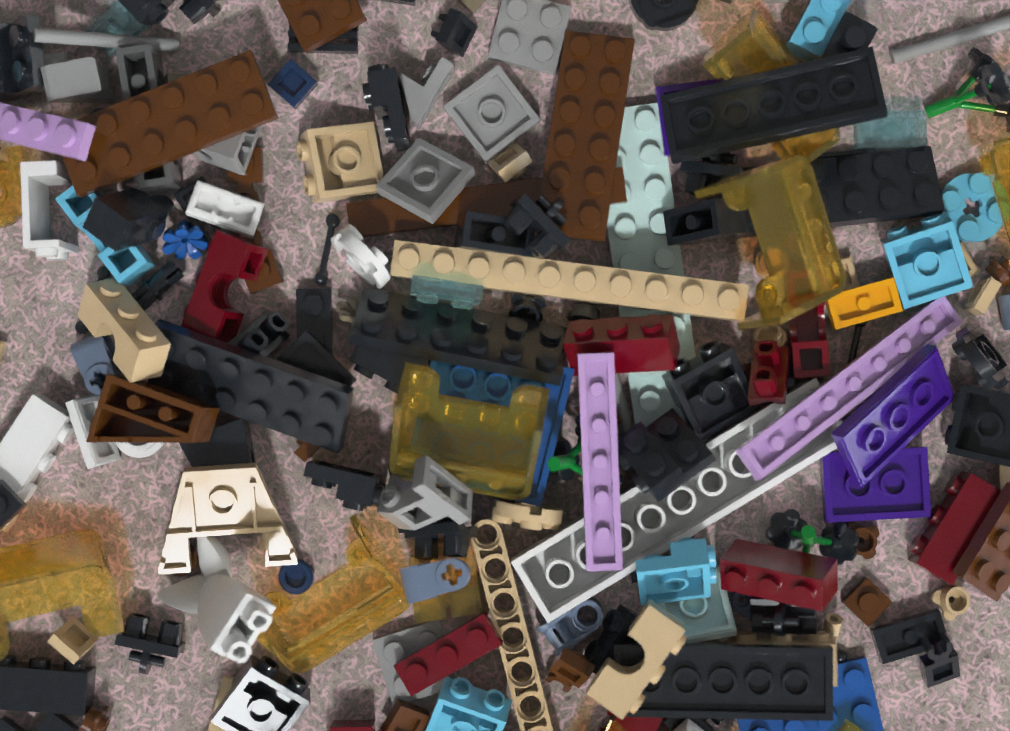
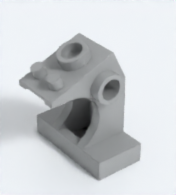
[376,455,473,530]

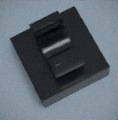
[431,8,478,57]

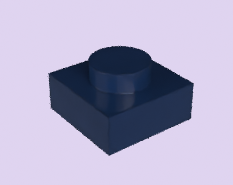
[268,59,318,110]

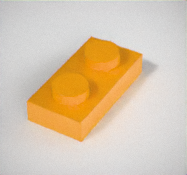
[825,277,903,330]

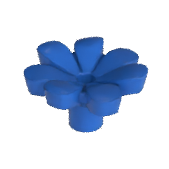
[162,221,209,260]

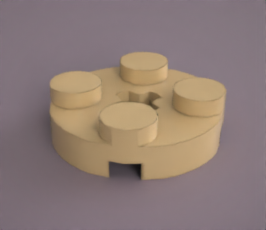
[491,498,563,531]

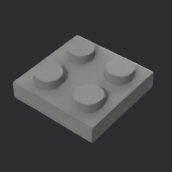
[488,0,572,76]
[443,64,541,163]
[376,138,475,224]
[372,618,458,706]

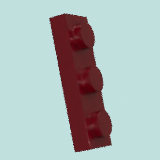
[394,611,503,696]

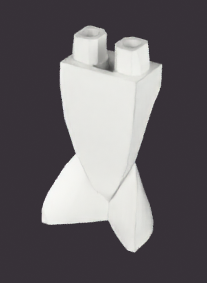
[157,536,276,663]

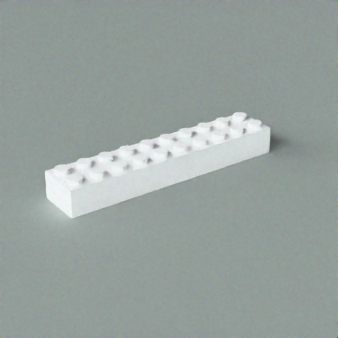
[511,378,843,623]

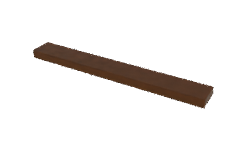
[346,167,627,237]

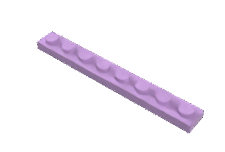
[735,296,963,481]

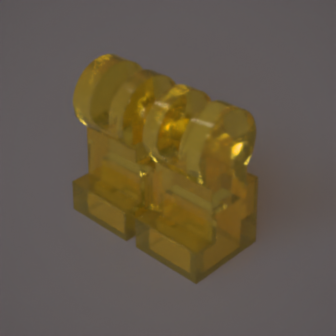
[409,548,484,623]

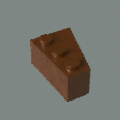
[86,374,220,443]

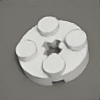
[331,224,391,289]

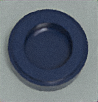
[278,559,314,595]

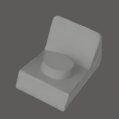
[41,57,115,103]
[399,57,455,130]

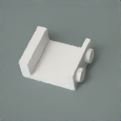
[20,160,79,261]

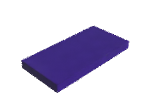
[831,344,954,487]

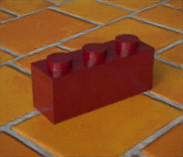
[563,314,680,376]
[908,471,1001,586]
[720,539,838,612]

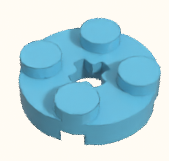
[940,173,1009,243]

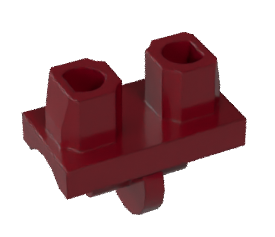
[748,340,790,405]

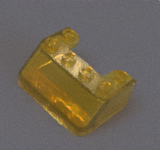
[389,363,550,500]
[0,529,124,661]

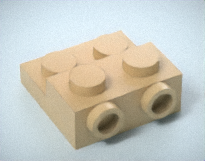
[296,122,384,204]

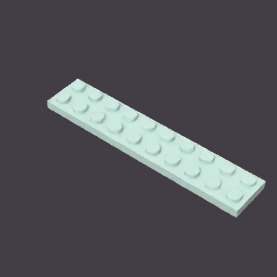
[607,103,707,442]

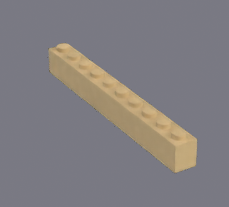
[390,240,749,322]

